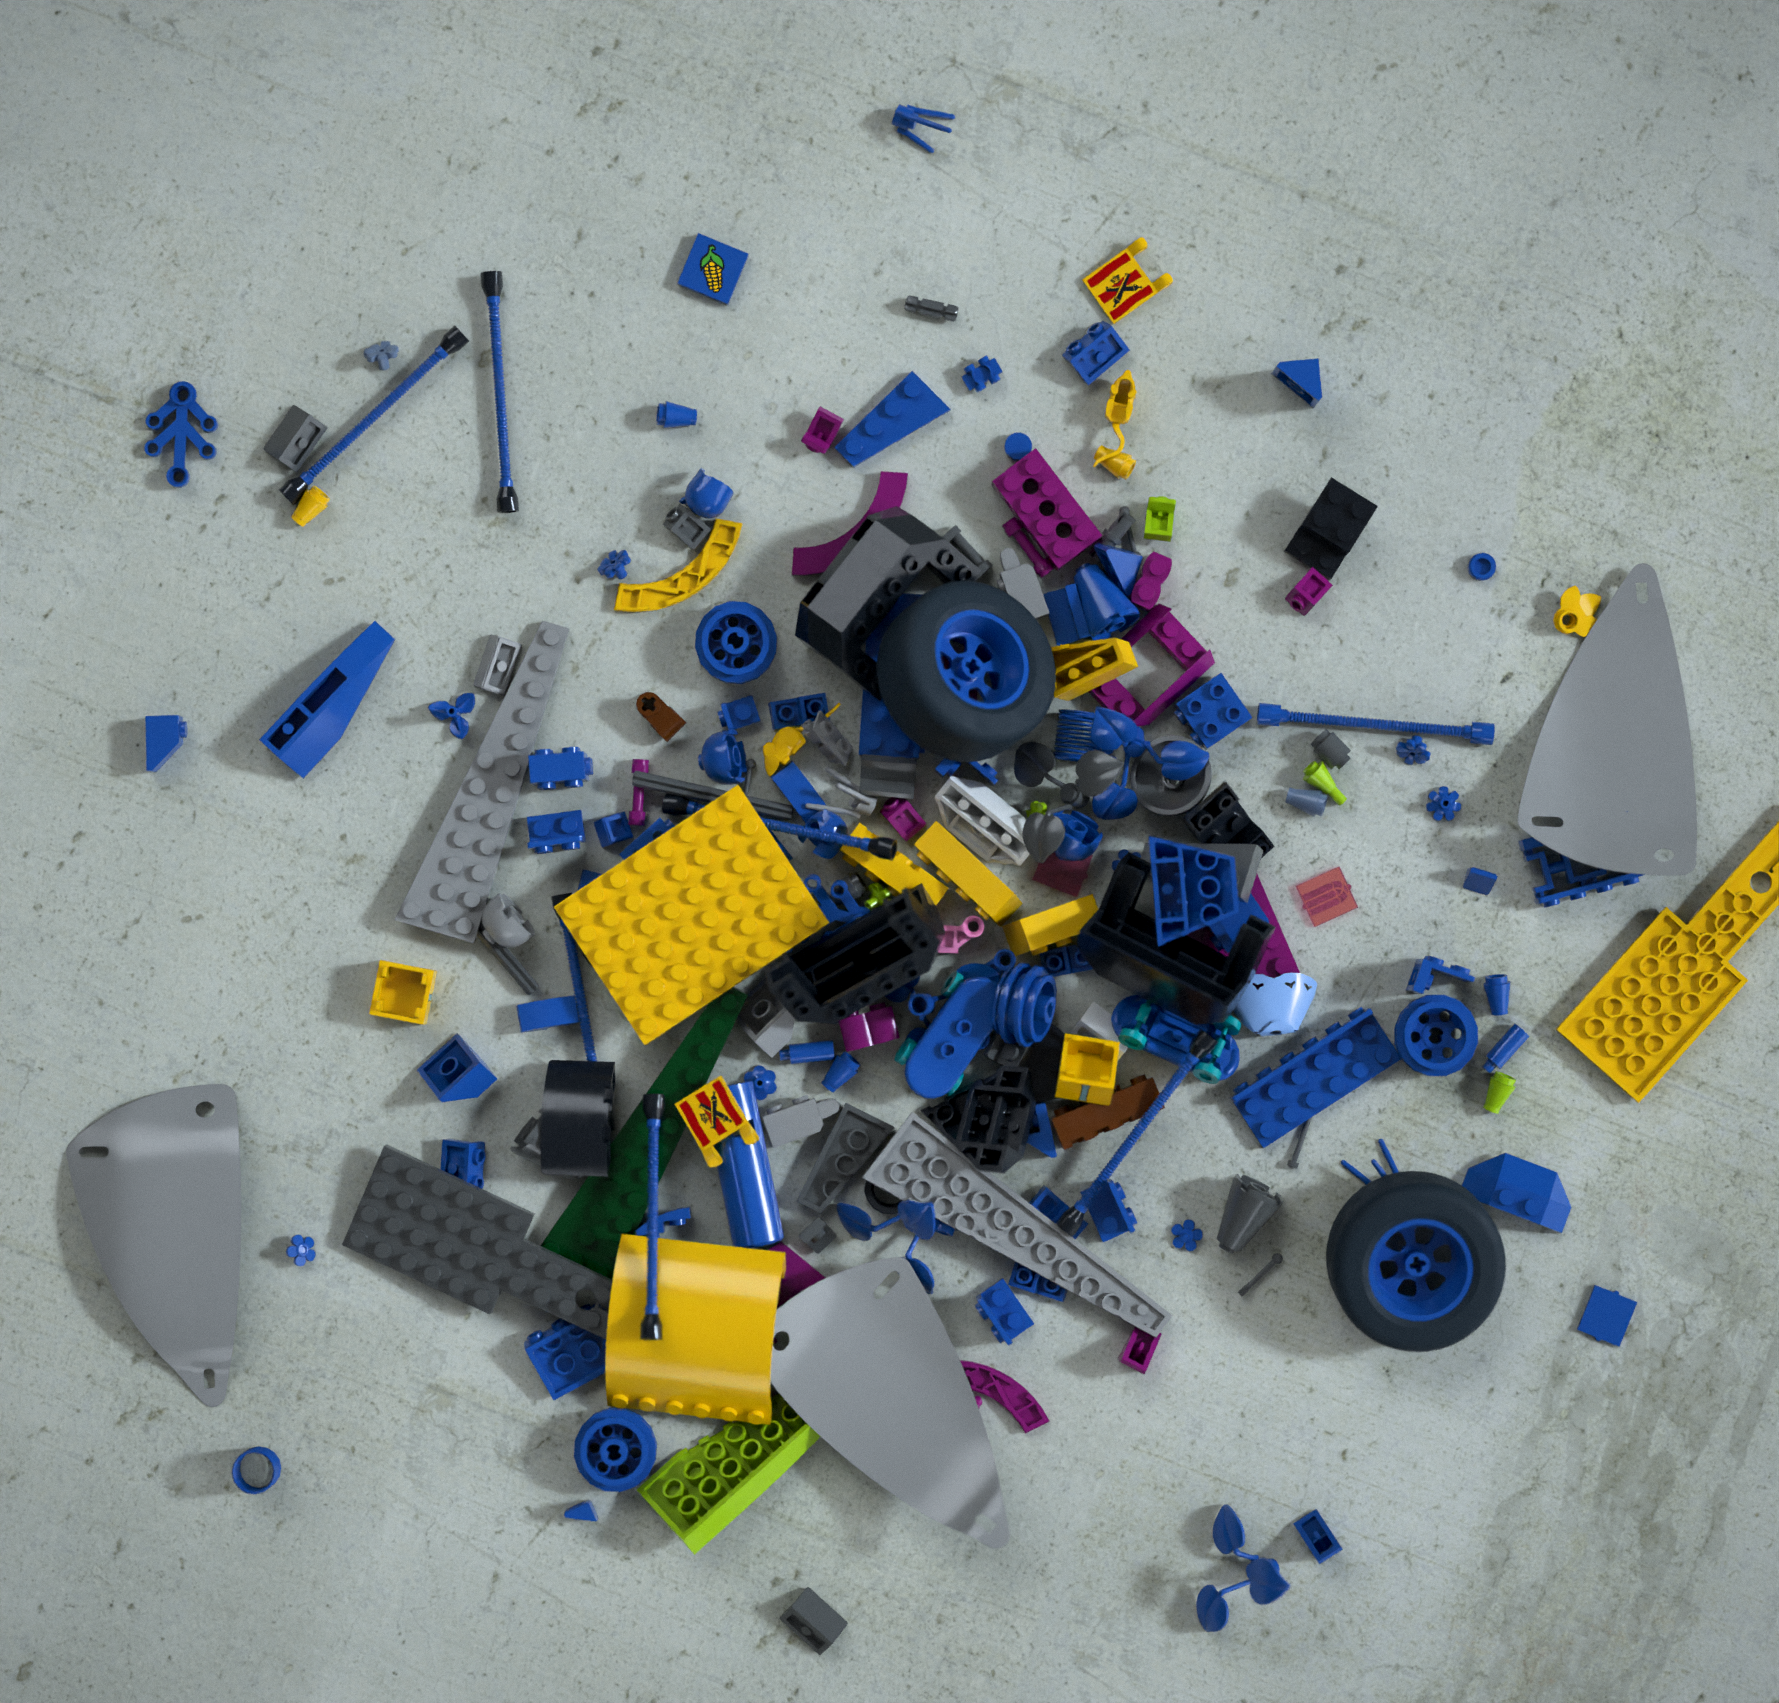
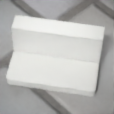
[1069,1002,1128,1061]

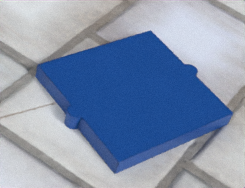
[1577,1285,1637,1347]

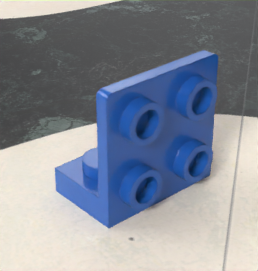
[934,758,998,786]
[527,810,586,854]
[1406,956,1475,994]
[1080,1179,1137,1242]
[975,1278,1034,1346]

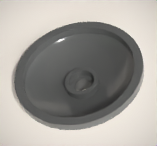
[1130,735,1212,816]

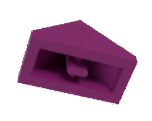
[1118,1327,1162,1374]

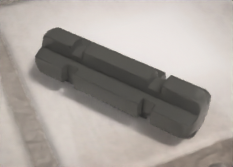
[905,295,958,322]

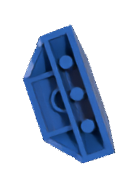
[1462,1153,1572,1233]

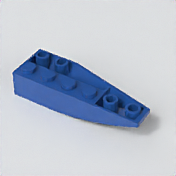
[259,621,395,779]

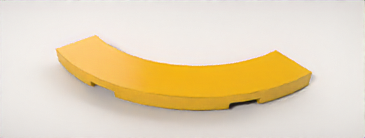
[614,518,743,612]

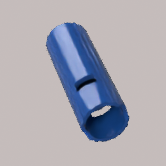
[713,1081,784,1248]

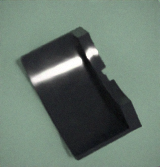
[541,1060,616,1176]

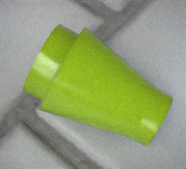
[1483,1071,1516,1114]

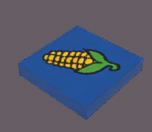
[677,233,749,305]

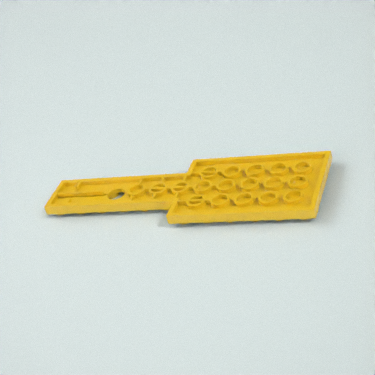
[1555,820,1779,1103]

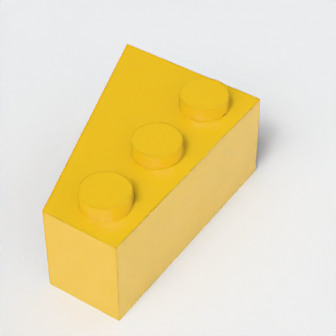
[1051,638,1138,701]
[1002,894,1098,956]

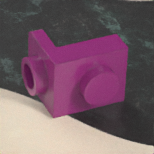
[801,406,844,454]

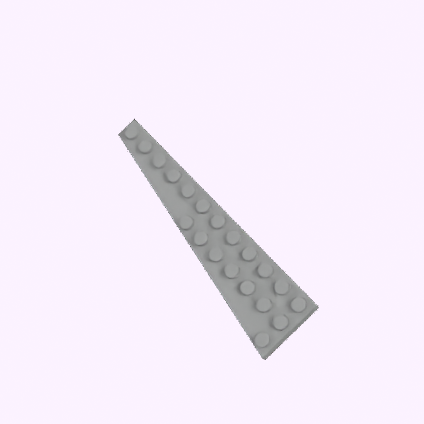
[395,621,569,944]
[861,1112,1173,1337]

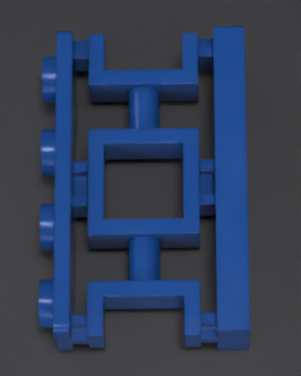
[1518,811,1644,908]

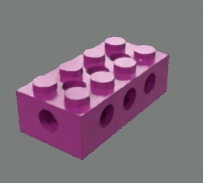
[991,448,1102,571]

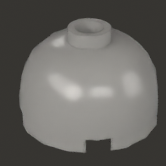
[482,893,535,948]

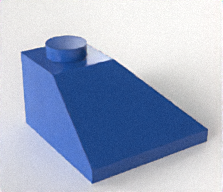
[417,1033,497,1102]

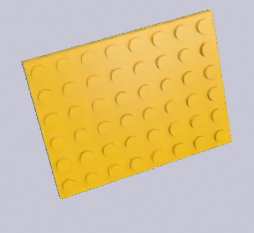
[554,785,829,1045]

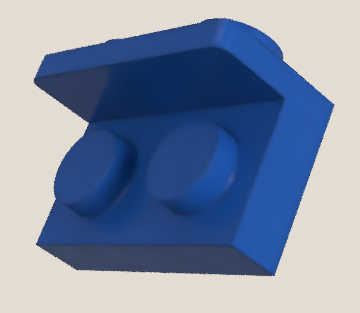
[1062,321,1130,385]
[440,1139,486,1189]

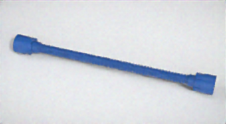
[1257,703,1495,745]

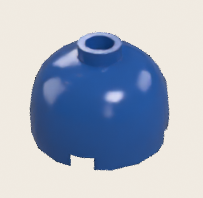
[698,729,747,785]
[1053,810,1103,861]

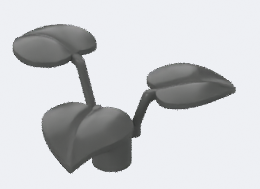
[1014,742,1124,863]

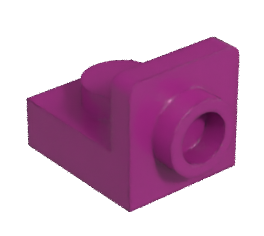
[1285,567,1333,616]
[880,797,927,842]

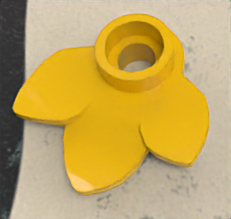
[1553,585,1601,637]

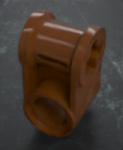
[636,692,686,742]

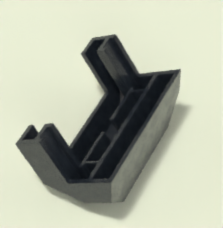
[795,506,981,701]
[1076,852,1275,1025]
[763,883,945,1024]

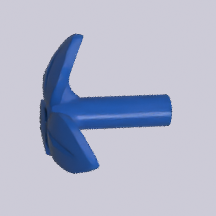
[428,693,475,740]

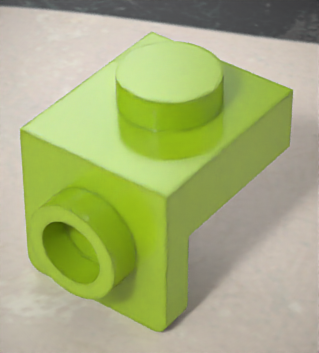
[1143,496,1176,542]

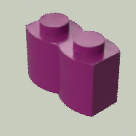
[1130,552,1172,612]
[839,1002,900,1052]

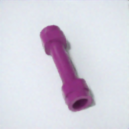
[1002,516,1054,578]
[628,759,649,826]

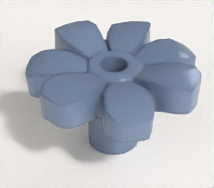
[364,341,399,370]

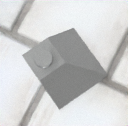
[736,977,795,1058]

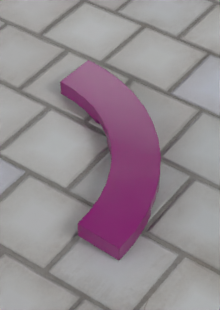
[792,471,908,576]
[960,1360,1050,1434]

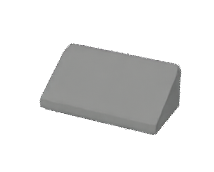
[473,634,522,696]

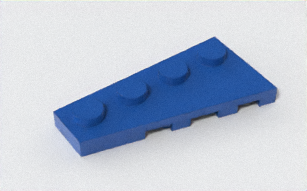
[834,371,951,468]

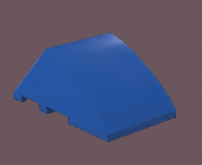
[1149,836,1239,946]

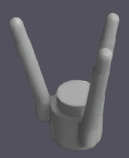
[805,767,877,819]

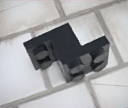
[1284,477,1378,580]

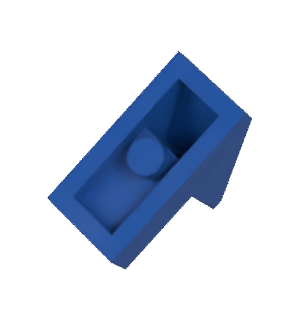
[1027,1102,1057,1158]

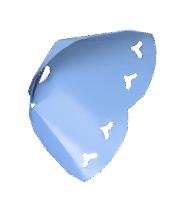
[1233,973,1317,1037]

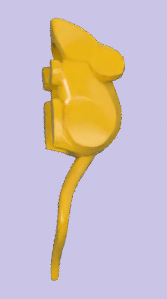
[1093,370,1137,467]
[763,703,841,777]

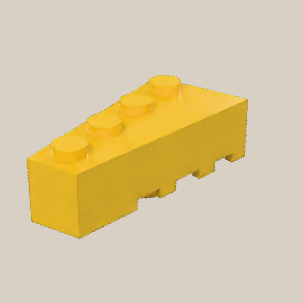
[914,821,1023,927]
[840,823,949,905]

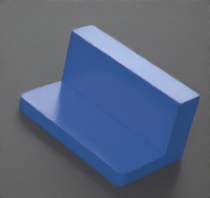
[1043,583,1090,646]

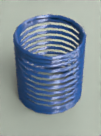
[1053,709,1097,762]
[232,1446,281,1495]

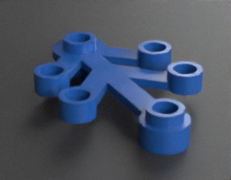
[144,381,218,488]
[801,874,870,943]

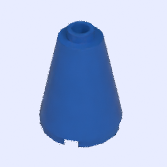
[1073,563,1140,641]

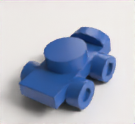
[961,356,1003,393]

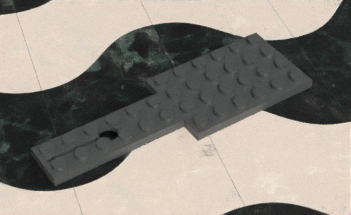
[342,1144,613,1339]

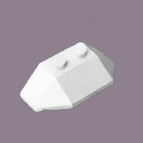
[935,776,1030,866]

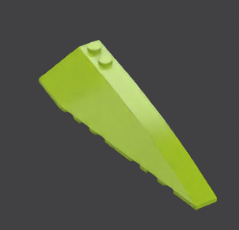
[636,1393,821,1555]

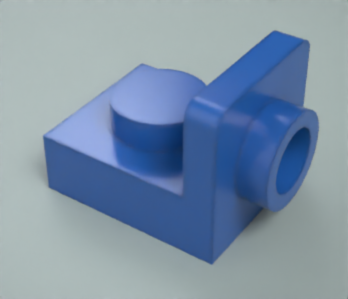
[717,695,761,730]

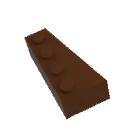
[1050,1074,1165,1150]

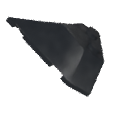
[920,1066,1036,1174]

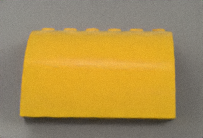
[605,1234,786,1425]

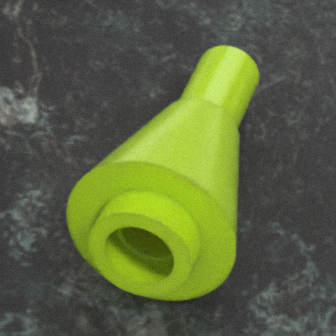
[1303,761,1347,806]

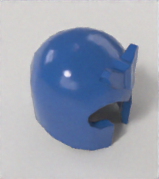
[679,468,734,519]
[798,809,849,859]

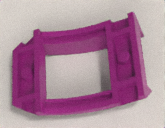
[1088,603,1215,726]

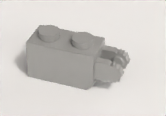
[997,548,1049,620]
[762,1095,840,1148]

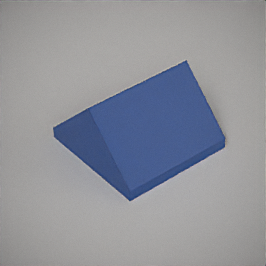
[1272,358,1322,408]

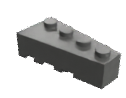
[1141,843,1263,903]

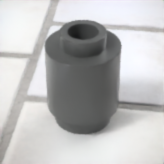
[1311,729,1351,769]

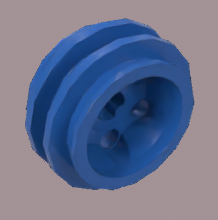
[695,601,777,684]
[992,963,1057,1047]
[1394,995,1478,1076]
[574,1408,657,1492]

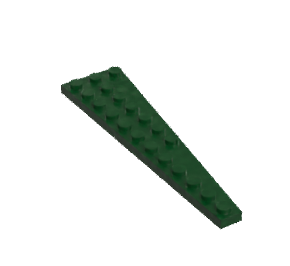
[540,987,748,1280]

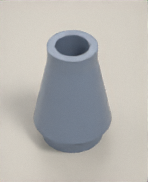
[1285,788,1328,817]

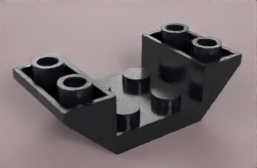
[1182,781,1275,858]

